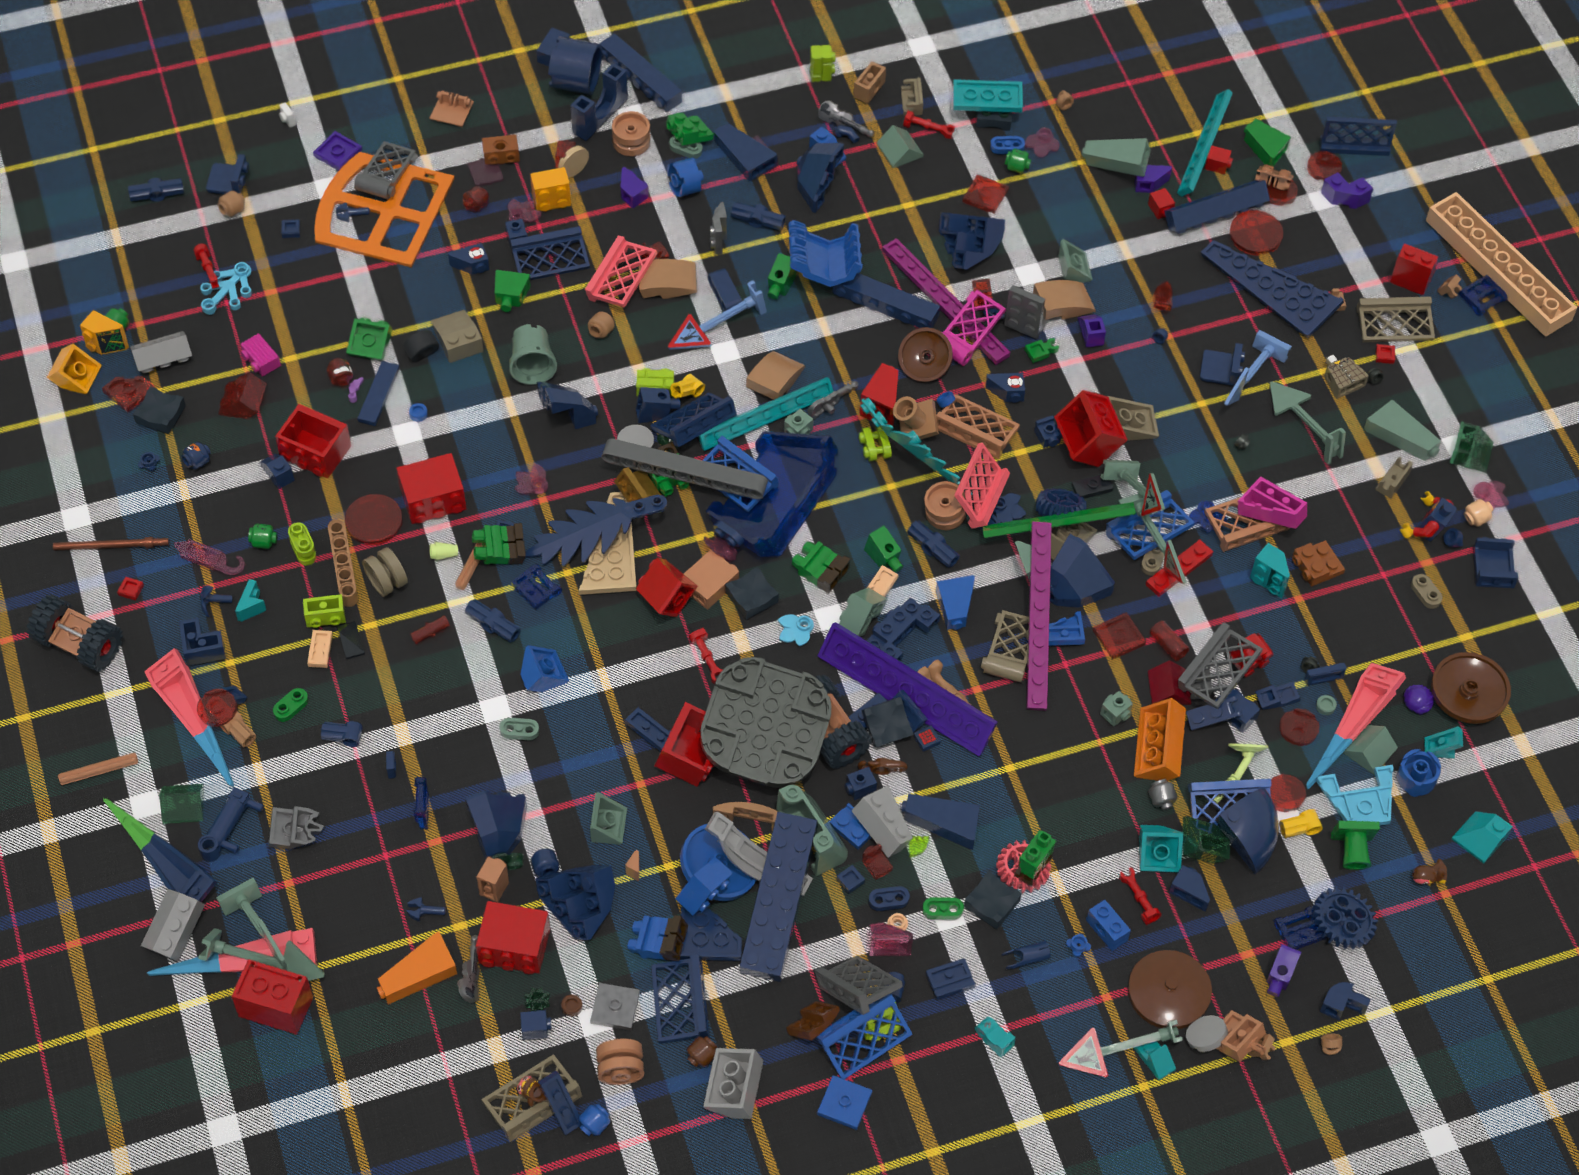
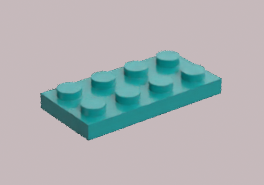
[953,80,1023,112]

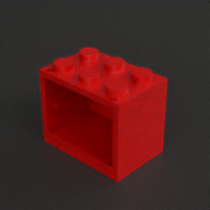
[1054,390,1128,467]
[275,404,351,478]
[396,453,466,524]
[654,702,713,787]
[476,901,550,974]
[231,959,313,1035]

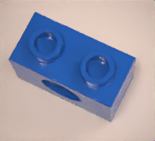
[1086,900,1131,951]

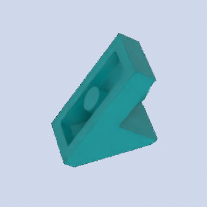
[235,579,266,622]
[1425,727,1463,759]
[1134,1041,1176,1081]

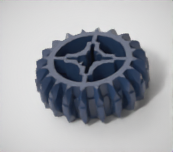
[1036,488,1087,516]

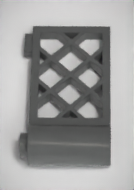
[354,141,418,199]

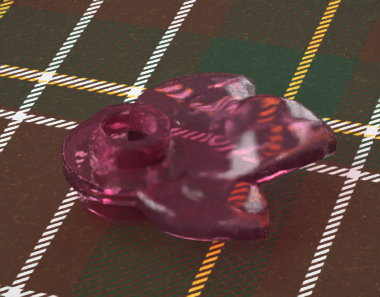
[1025,128,1060,157]
[508,199,542,222]
[515,464,548,494]
[1473,481,1509,512]
[704,535,737,561]

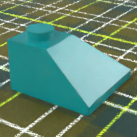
[1451,811,1513,864]
[1139,825,1183,872]

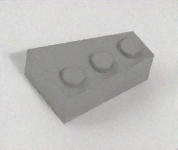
[852,786,913,858]

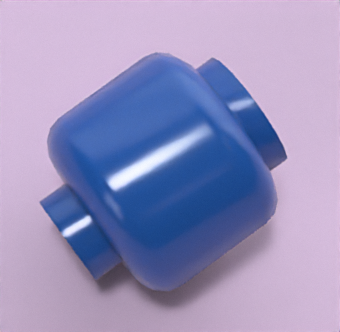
[579,1104,610,1136]

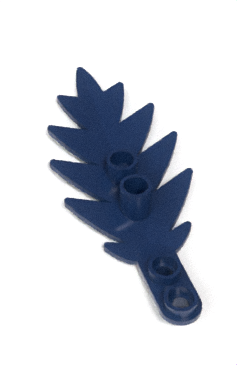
[525,495,667,567]

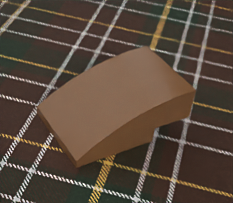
[639,259,697,299]
[1033,280,1095,320]
[746,351,805,400]

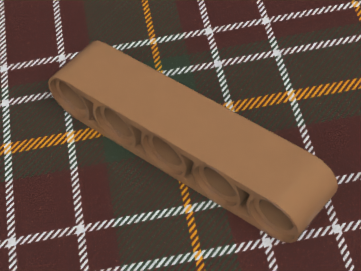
[328,519,358,607]

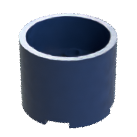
[548,36,602,95]

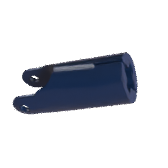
[1001,941,1051,969]

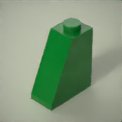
[1244,118,1291,167]

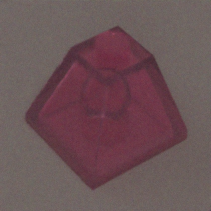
[869,922,913,956]

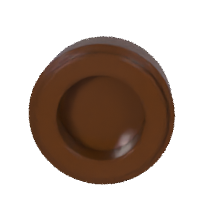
[561,995,583,1017]

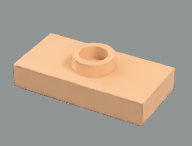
[867,565,899,597]
[307,630,333,668]

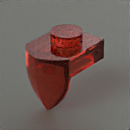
[1153,281,1172,311]

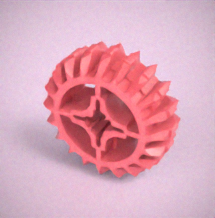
[996,840,1051,894]

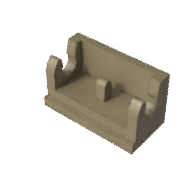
[901,77,923,115]
[1375,457,1413,499]

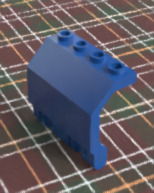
[788,220,863,287]

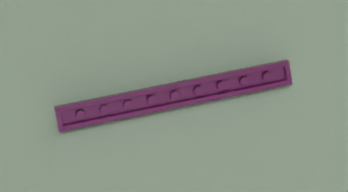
[882,238,1010,365]
[1026,521,1052,711]

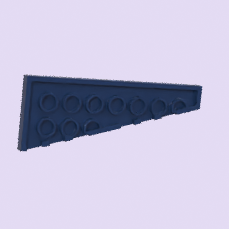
[1201,240,1344,339]

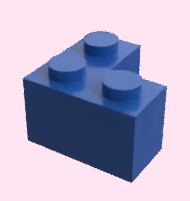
[675,857,733,915]

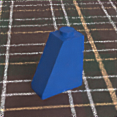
[936,575,975,630]

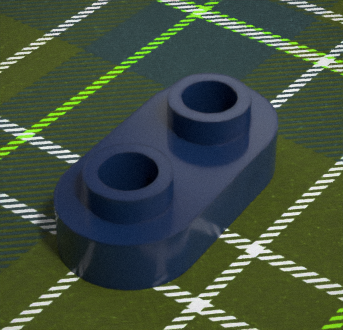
[713,520,744,548]
[869,886,910,911]

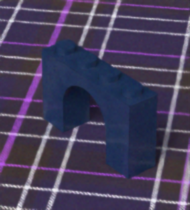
[571,63,628,141]

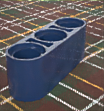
[707,268,742,312]

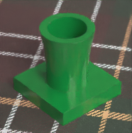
[1331,821,1380,870]

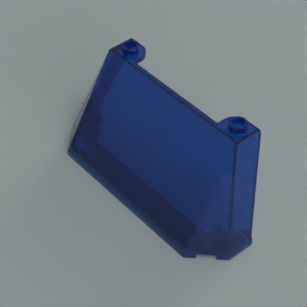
[706,431,838,557]

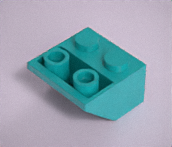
[1250,543,1290,598]

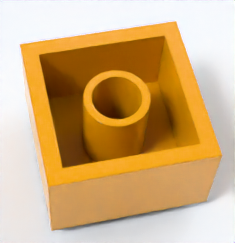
[530,167,571,212]

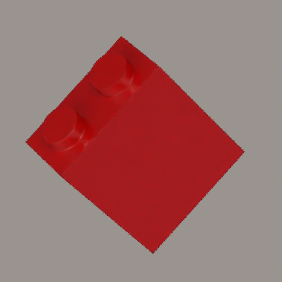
[1390,243,1438,295]
[860,363,898,430]
[636,558,698,617]

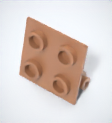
[430,90,474,127]
[1255,164,1294,191]

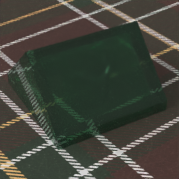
[159,784,204,824]

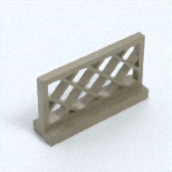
[1356,297,1435,342]
[482,1054,582,1142]

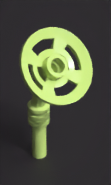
[1213,743,1269,804]

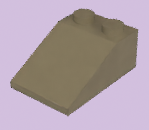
[430,310,483,363]
[1107,396,1159,441]
[1051,522,1098,560]

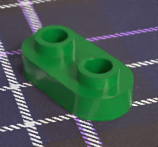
[273,688,308,722]
[923,897,964,920]

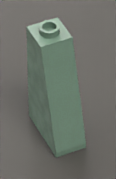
[1082,138,1151,176]
[1364,400,1441,461]

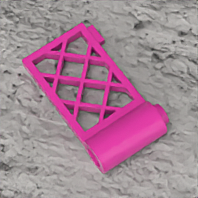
[942,290,1006,366]

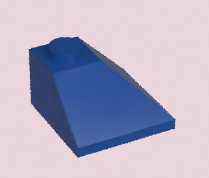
[520,645,569,692]

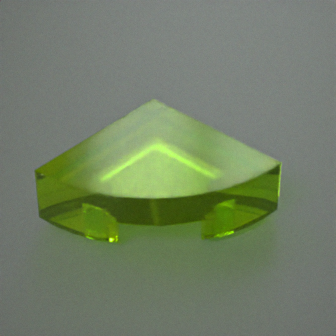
[909,836,929,858]

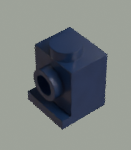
[1034,415,1062,448]

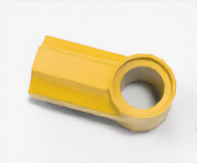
[670,374,705,398]
[1279,809,1323,838]

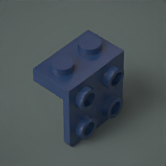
[206,154,249,194]
[1200,343,1245,386]

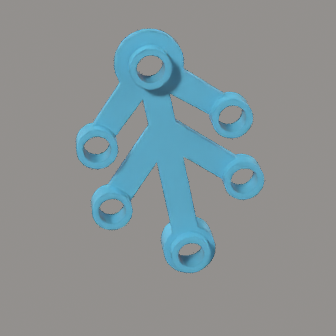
[200,262,252,315]

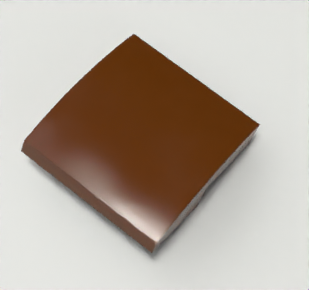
[786,1001,840,1040]

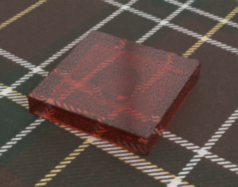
[963,174,1009,214]
[1093,612,1146,660]

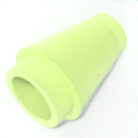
[430,542,458,561]

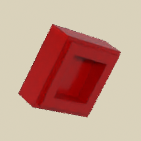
[1376,344,1395,364]
[117,576,144,601]

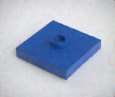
[817,1075,872,1130]

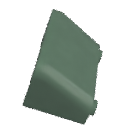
[776,785,848,876]

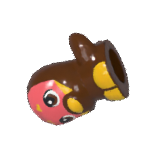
[1412,859,1447,886]
[517,1076,547,1107]

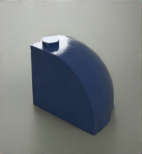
[1217,788,1279,874]

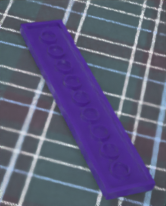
[818,622,998,756]

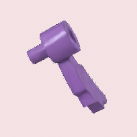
[348,377,364,403]

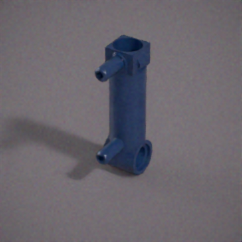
[198,787,264,862]

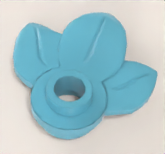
[778,614,814,646]

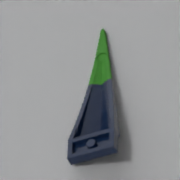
[103,798,217,903]

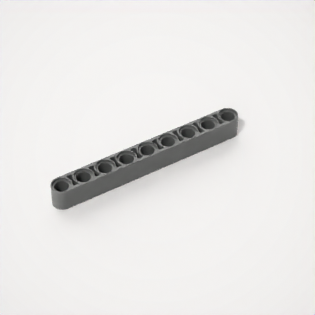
[601,439,768,499]

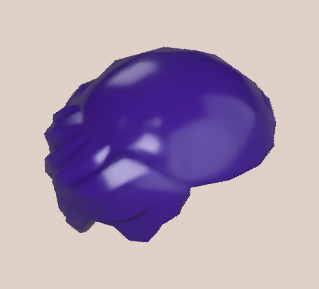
[1404,685,1434,715]

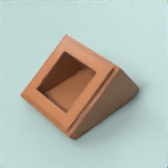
[625,850,639,881]

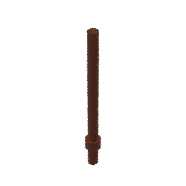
[53,537,169,550]

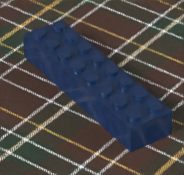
[740,812,818,982]

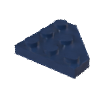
[680,905,742,961]

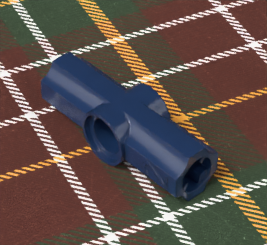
[128,178,184,202]
[731,202,786,231]
[907,521,960,568]
[465,599,521,643]

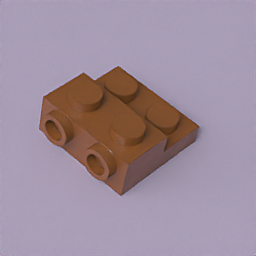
[1292,540,1345,587]

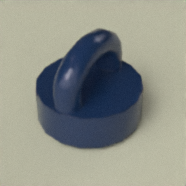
[1444,528,1463,548]

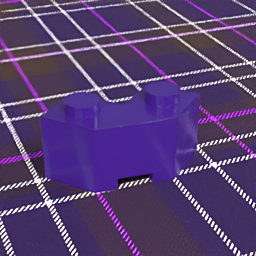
[1321,173,1374,209]

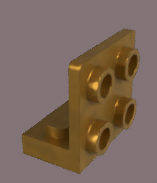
[614,467,661,508]

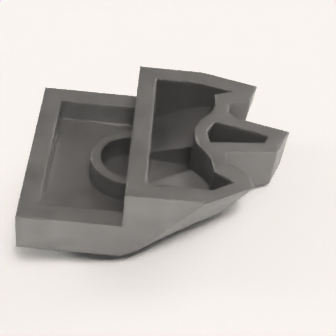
[710,202,727,255]
[268,806,324,849]

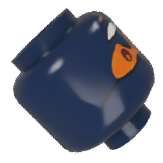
[181,442,211,469]

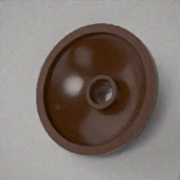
[898,327,953,382]

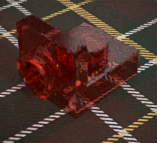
[641,241,669,259]
[862,844,893,880]

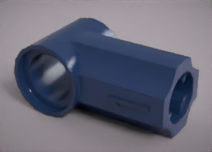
[321,721,363,747]

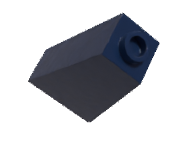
[713,123,778,182]
[901,794,980,850]

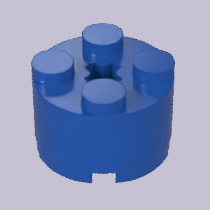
[667,157,704,197]
[1396,749,1441,797]

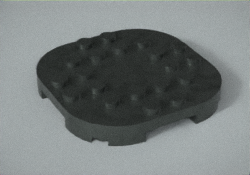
[700,657,832,788]

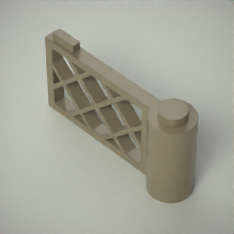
[981,610,1029,683]

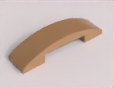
[713,802,778,831]

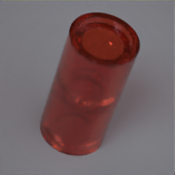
[1150,620,1190,661]

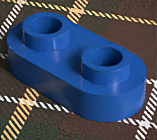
[990,136,1025,154]

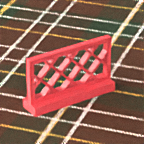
[585,235,658,308]
[954,443,1010,528]

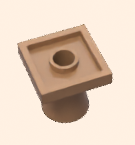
[893,396,939,440]

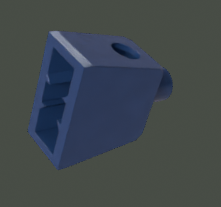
[635,387,680,423]

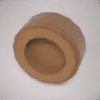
[1056,90,1074,110]
[1321,1033,1343,1055]

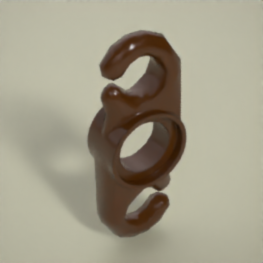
[858,758,908,775]

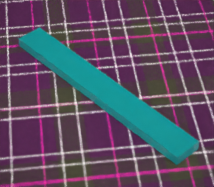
[1177,89,1233,197]
[698,377,834,451]

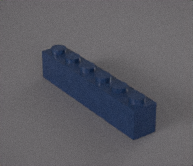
[599,33,682,112]
[1164,179,1270,234]
[833,273,940,328]

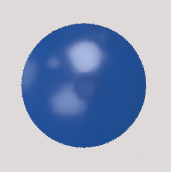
[680,824,756,901]

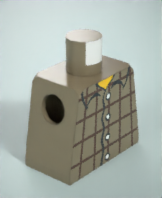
[1324,355,1369,399]

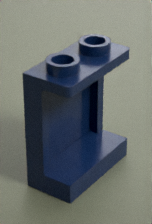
[1473,537,1519,588]

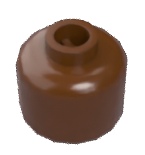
[687,1036,718,1068]

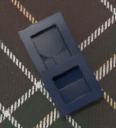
[1255,681,1301,709]

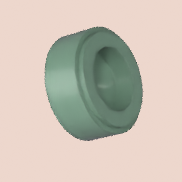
[1316,695,1337,715]

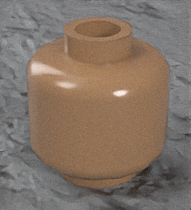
[217,191,245,217]
[588,312,615,339]

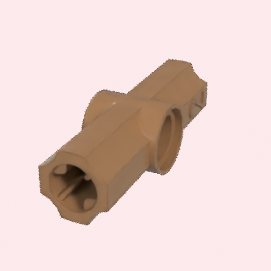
[206,697,257,747]

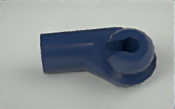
[834,125,860,144]

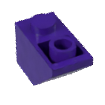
[1135,165,1172,193]
[621,167,649,208]
[1078,314,1106,347]

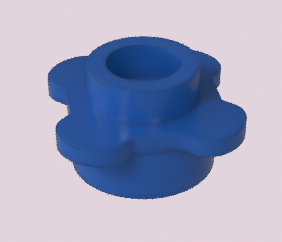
[1066,934,1091,957]

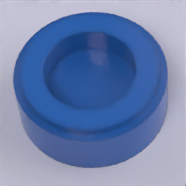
[936,391,955,408]
[409,403,428,422]

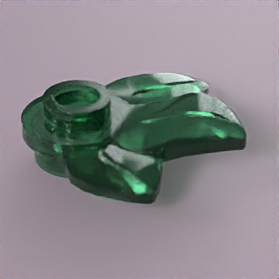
[491,853,525,870]

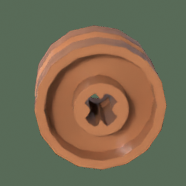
[612,111,651,156]
[924,481,967,530]
[596,1039,644,1085]

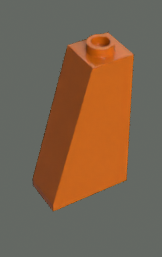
[377,932,457,1005]

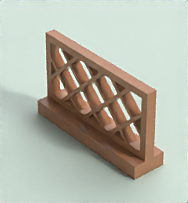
[936,394,1020,459]
[1204,497,1290,552]

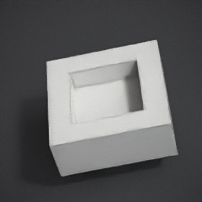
[279,102,296,127]

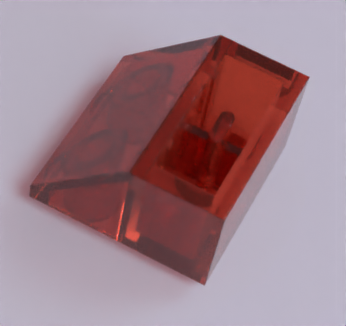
[218,372,267,419]

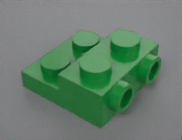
[666,113,714,146]
[346,317,392,361]

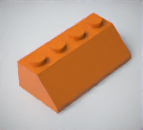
[1134,698,1186,781]

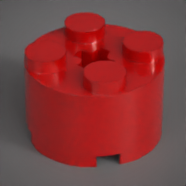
[1229,633,1274,678]

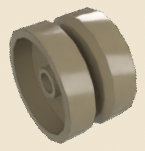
[362,547,408,597]

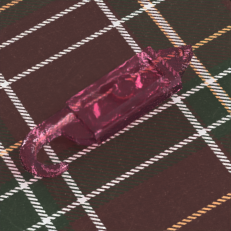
[174,539,245,575]

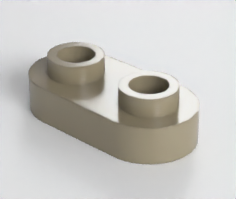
[1141,541,1165,576]
[1411,574,1442,609]

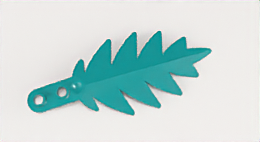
[860,398,973,496]

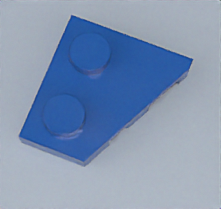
[1049,611,1085,646]

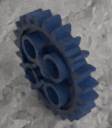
[1311,887,1378,950]

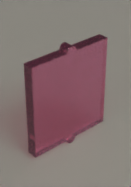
[467,158,504,187]

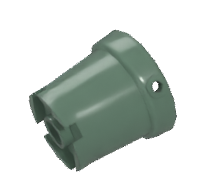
[509,324,557,385]

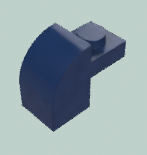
[1320,982,1371,1020]

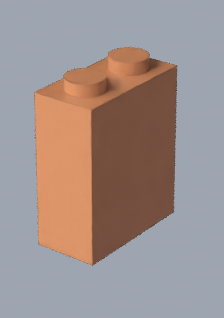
[684,549,739,610]

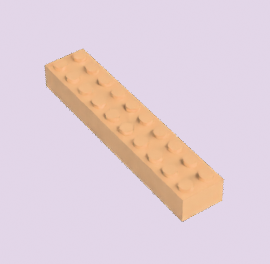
[1426,192,1577,337]

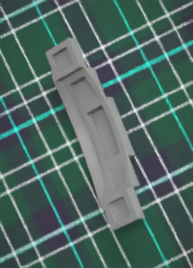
[705,811,813,896]

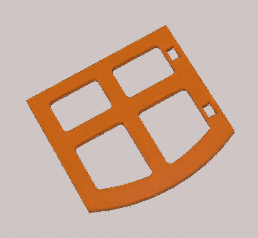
[315,152,455,268]

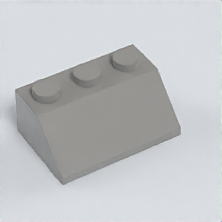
[130,331,192,373]
[141,889,205,962]
[703,1048,763,1119]

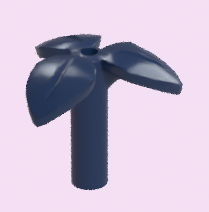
[200,585,232,617]

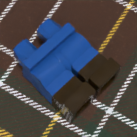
[627,916,688,961]

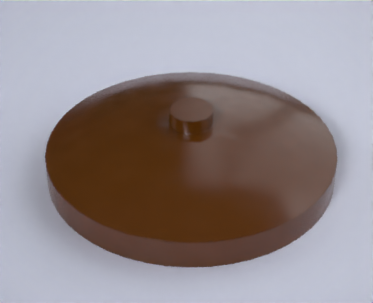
[1431,652,1511,724]
[1128,950,1212,1029]

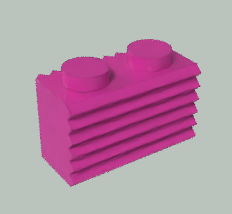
[240,333,281,376]

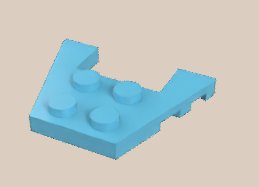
[1316,765,1393,826]

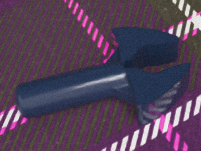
[336,203,370,222]
[406,897,446,921]

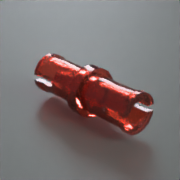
[410,615,450,644]

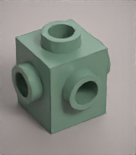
[784,409,813,443]
[1100,691,1133,726]

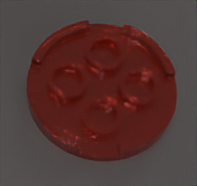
[1229,210,1283,255]
[345,494,403,545]

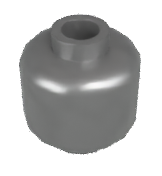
[1149,779,1177,810]

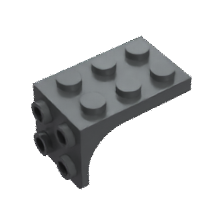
[1005,285,1049,339]

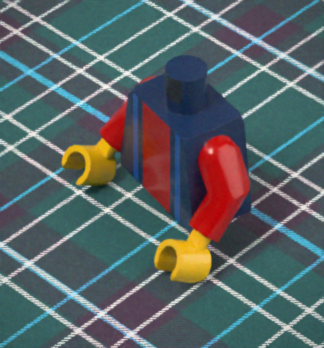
[1400,491,1457,542]

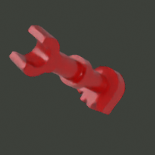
[903,110,955,139]
[194,244,219,289]
[689,628,722,684]
[1119,868,1161,925]

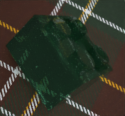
[1450,421,1494,473]
[1183,816,1230,864]

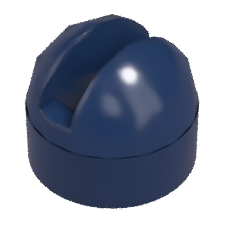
[1152,328,1168,344]

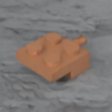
[1216,1010,1266,1062]

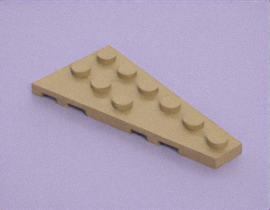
[579,492,636,595]

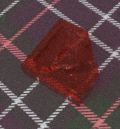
[102,376,155,412]

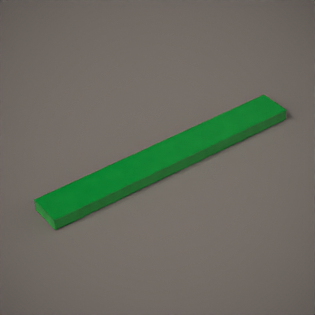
[983,502,1136,538]

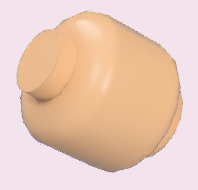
[1464,499,1494,527]

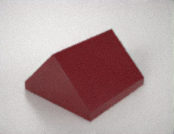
[1147,660,1191,705]

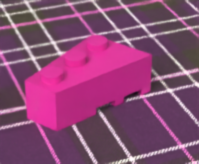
[1238,477,1307,529]

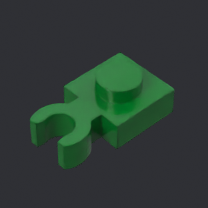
[1025,338,1059,363]

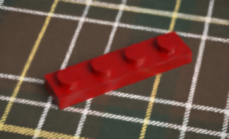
[1146,540,1214,597]

